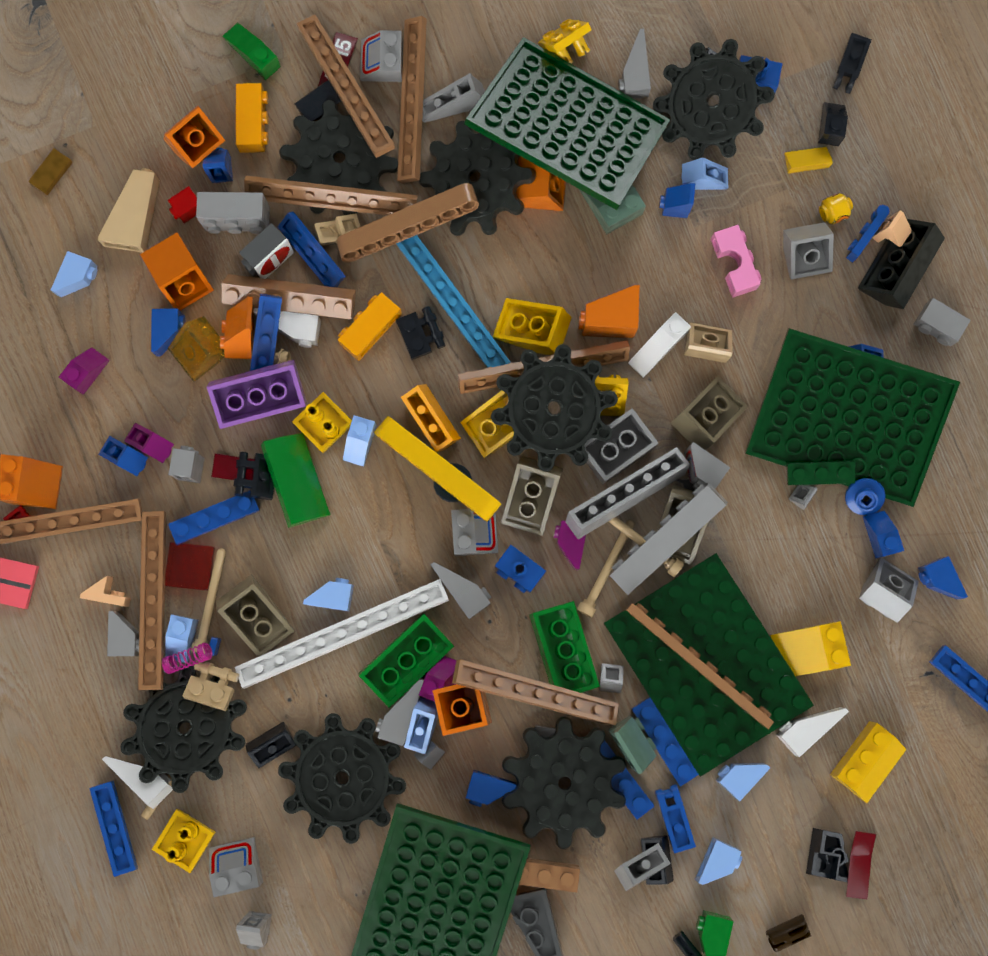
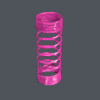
[162,643,212,674]

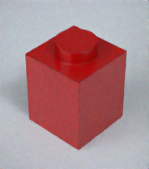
[167,186,197,224]

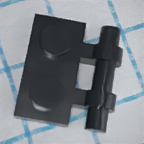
[396,306,446,360]
[233,452,274,500]

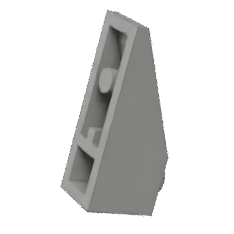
[618,29,651,99]
[422,73,485,123]
[430,562,492,619]
[375,679,424,746]
[236,911,272,950]

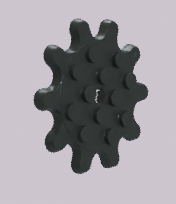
[653,39,775,160]
[279,100,398,215]
[418,121,536,236]
[491,344,618,471]
[120,664,247,793]
[278,713,406,844]
[502,716,626,849]

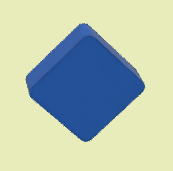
[210,637,221,656]

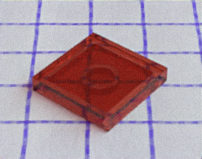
[165,542,215,591]

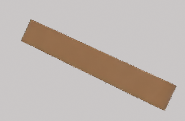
[336,183,479,263]

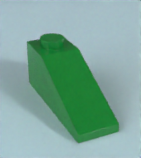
[222,22,281,81]
[696,910,734,956]

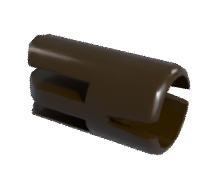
[766,914,811,952]

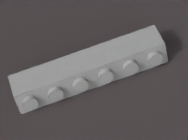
[566,447,690,539]
[610,483,728,595]

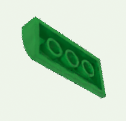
[261,433,330,528]
[529,601,600,693]
[358,613,454,708]

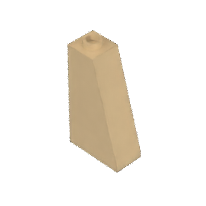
[98,168,160,253]

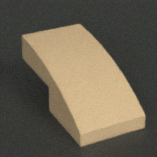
[313,213,361,246]

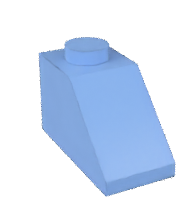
[681,157,728,190]
[51,251,98,297]
[343,415,377,467]
[303,578,354,612]
[165,614,199,663]
[404,697,438,754]
[716,763,770,801]
[695,837,742,885]

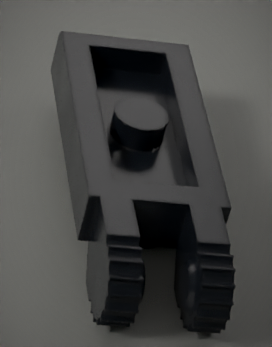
[833,33,872,94]

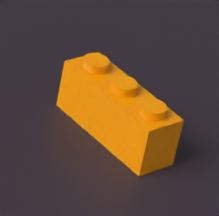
[236,83,269,153]
[338,292,402,361]
[401,384,461,453]

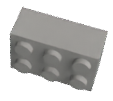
[196,192,270,234]
[585,408,659,485]

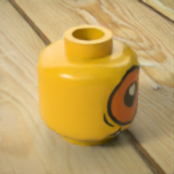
[819,193,853,225]

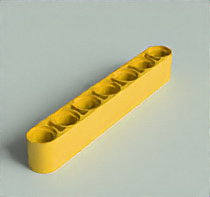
[374,416,501,522]

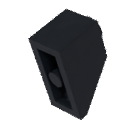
[818,102,848,147]

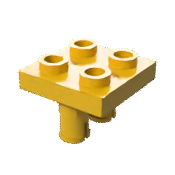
[538,19,592,64]
[595,374,629,416]
[292,392,352,453]
[152,809,216,873]

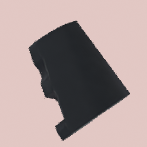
[806,828,849,882]

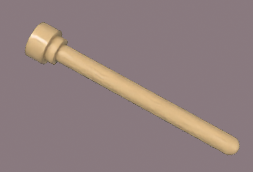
[608,517,684,577]
[577,520,634,618]
[190,548,226,654]

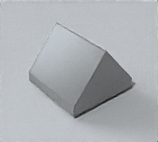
[789,485,817,510]
[414,740,445,770]

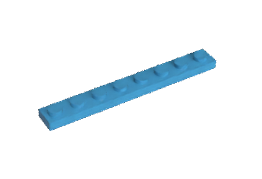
[396,235,511,368]

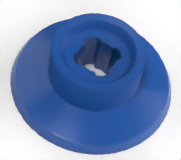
[845,478,886,515]

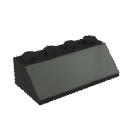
[858,219,945,309]

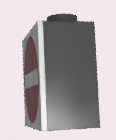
[239,223,294,279]

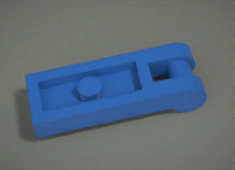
[846,205,890,263]
[655,784,696,854]

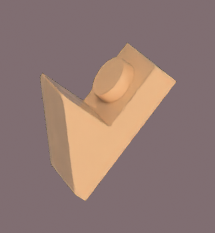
[872,210,912,247]
[80,576,131,607]

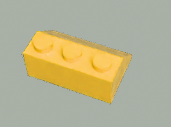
[830,721,907,803]

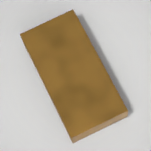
[28,148,73,196]

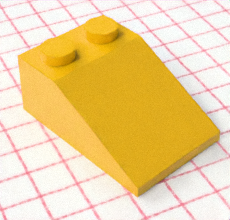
[493,298,572,355]
[460,390,514,458]
[770,621,851,676]

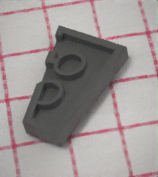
[511,888,563,956]

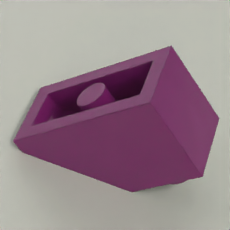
[59,347,110,395]
[124,423,174,463]
[553,521,586,570]
[419,656,456,702]

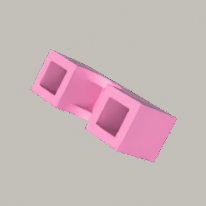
[711,225,761,298]

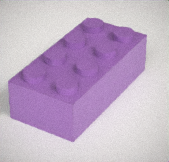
[207,360,306,429]

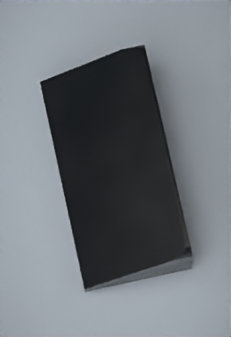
[294,80,341,121]
[246,722,297,769]
[641,835,673,885]

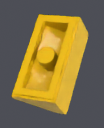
[784,147,833,173]

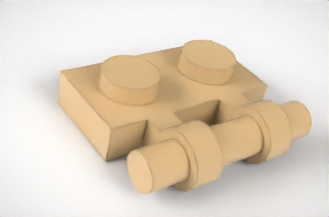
[183,661,239,711]

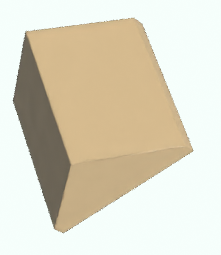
[684,323,733,363]

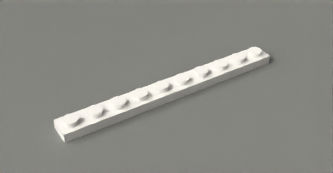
[235,579,449,689]

